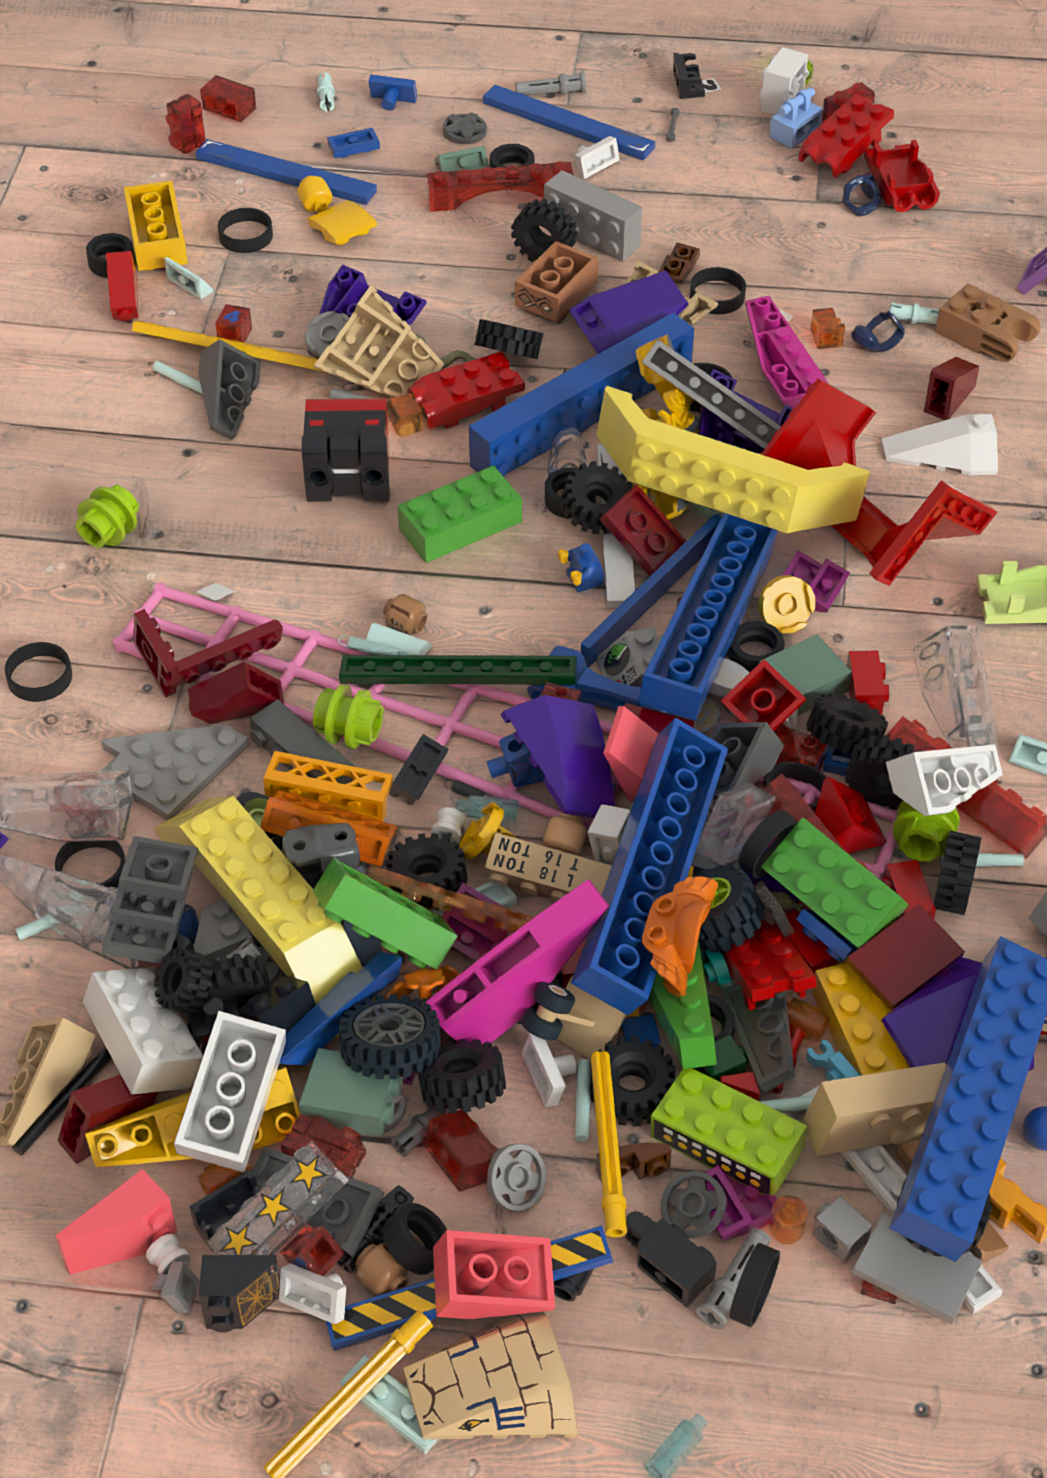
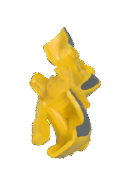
[631,335,700,520]

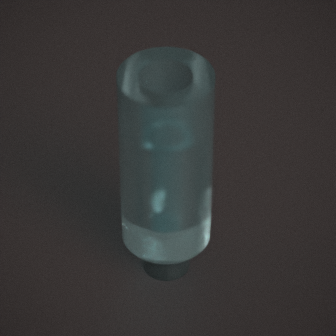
[456,795,519,822]
[644,1414,707,1478]

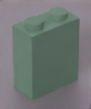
[759,634,852,716]
[299,1048,403,1137]

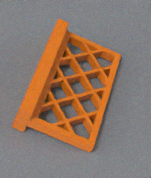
[260,789,398,867]

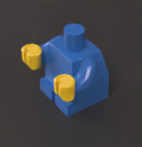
[557,543,604,592]

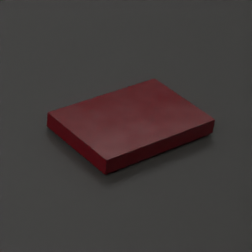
[599,484,686,577]
[846,904,965,1011]

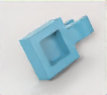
[806,1039,860,1081]

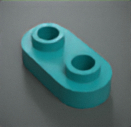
[700,949,731,986]

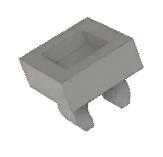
[151,1262,200,1313]

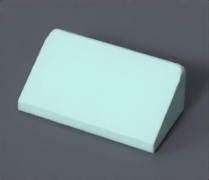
[164,257,214,300]
[366,623,432,655]
[1009,734,1047,776]

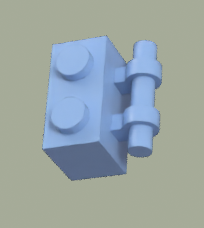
[770,87,823,149]

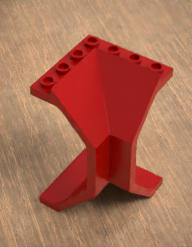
[760,378,998,586]

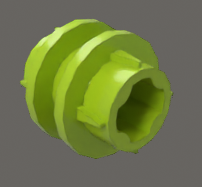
[75,484,140,549]
[313,684,384,749]
[892,800,960,863]

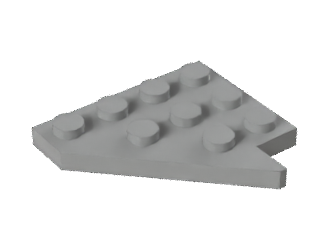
[100,724,250,820]

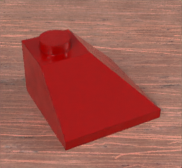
[812,777,887,853]

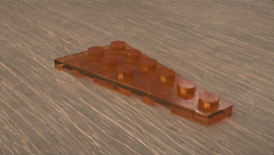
[366,865,534,932]

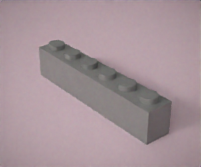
[642,339,781,449]

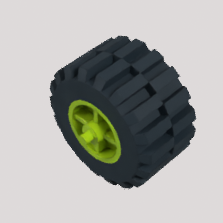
[693,865,765,953]

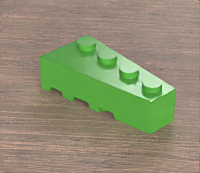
[648,943,717,1069]

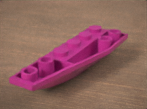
[745,296,829,408]
[425,879,610,1044]

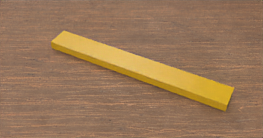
[132,321,325,372]

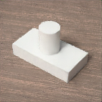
[575,136,619,179]
[521,1033,577,1108]
[279,1263,346,1324]

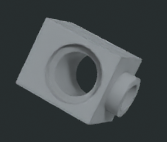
[813,1196,872,1263]

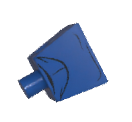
[486,733,546,787]

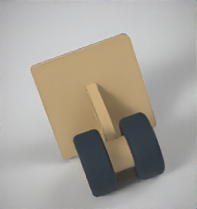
[521,975,626,1060]

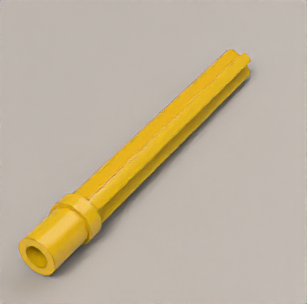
[591,1051,627,1238]
[264,1310,433,1478]

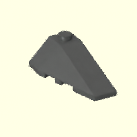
[198,339,261,439]

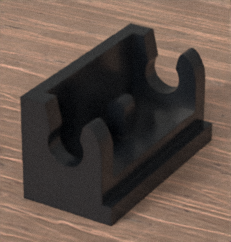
[673,52,705,99]
[388,734,449,805]
[189,1169,268,1251]

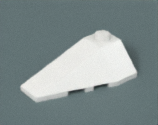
[881,414,998,476]
[886,745,1003,816]

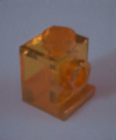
[810,307,845,349]

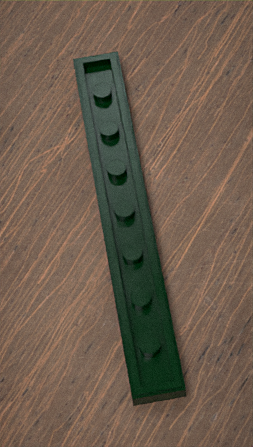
[339,655,577,685]

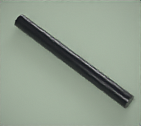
[12,1048,112,1156]

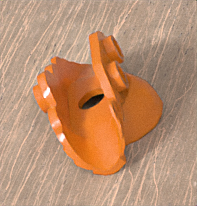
[642,876,718,997]

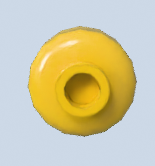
[297,176,333,212]

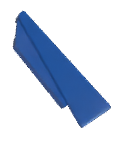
[279,952,402,1065]

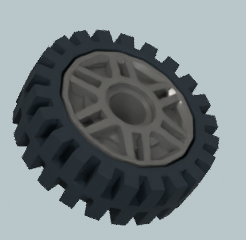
[339,994,440,1080]

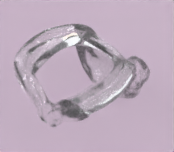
[548,428,590,475]

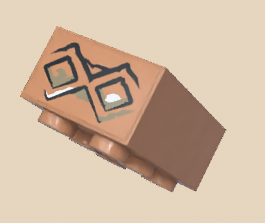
[515,241,599,323]

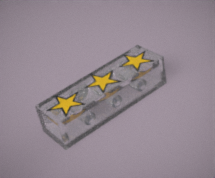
[207,1141,349,1255]

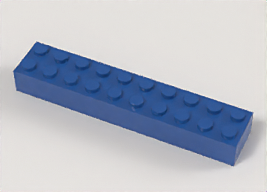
[469,313,694,477]
[638,513,778,721]
[571,718,728,1015]
[889,936,1047,1262]

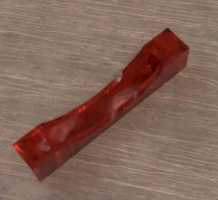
[426,161,574,212]

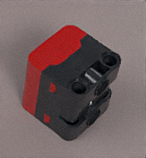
[301,398,390,502]

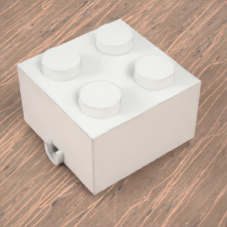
[759,47,809,115]

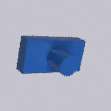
[368,74,418,111]

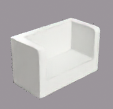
[588,804,630,865]

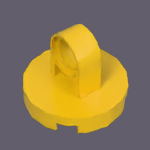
[758,575,815,634]
[459,802,516,860]

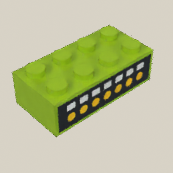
[651,1068,807,1196]

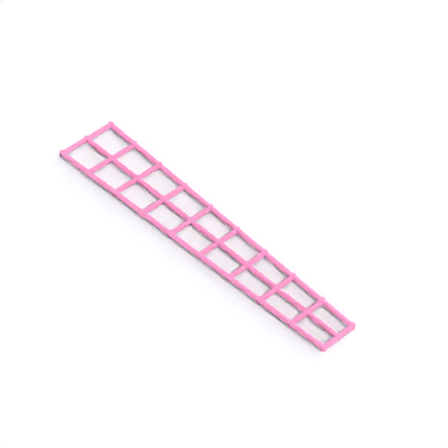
[113,583,898,912]

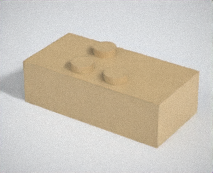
[802,1062,946,1156]

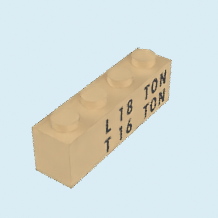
[484,832,612,901]

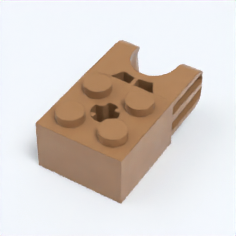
[935,283,1041,362]

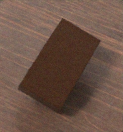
[658,242,700,283]
[596,1143,672,1181]

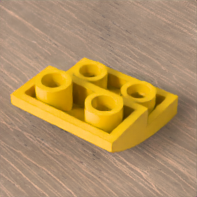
[308,200,377,245]

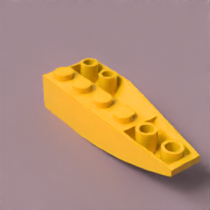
[85,1064,306,1167]

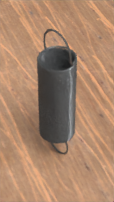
[445,779,491,804]

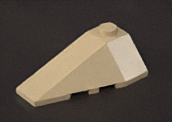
[0,1017,96,1146]

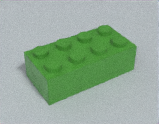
[397,465,522,563]
[761,818,909,949]
[313,857,457,970]

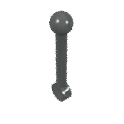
[666,107,680,142]

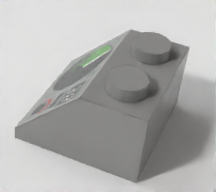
[597,627,660,687]

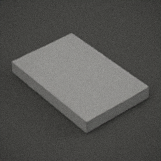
[852,1212,983,1324]

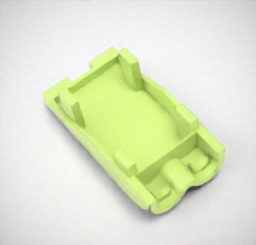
[976,561,1047,624]

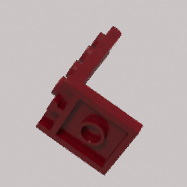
[133,609,283,698]

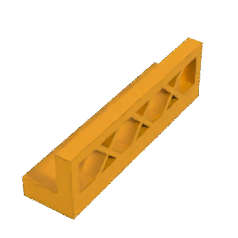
[263,751,393,821]

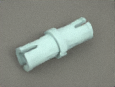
[317,72,335,112]
[889,302,939,325]

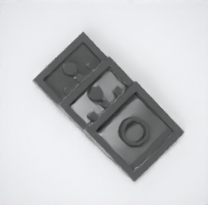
[102,836,198,964]

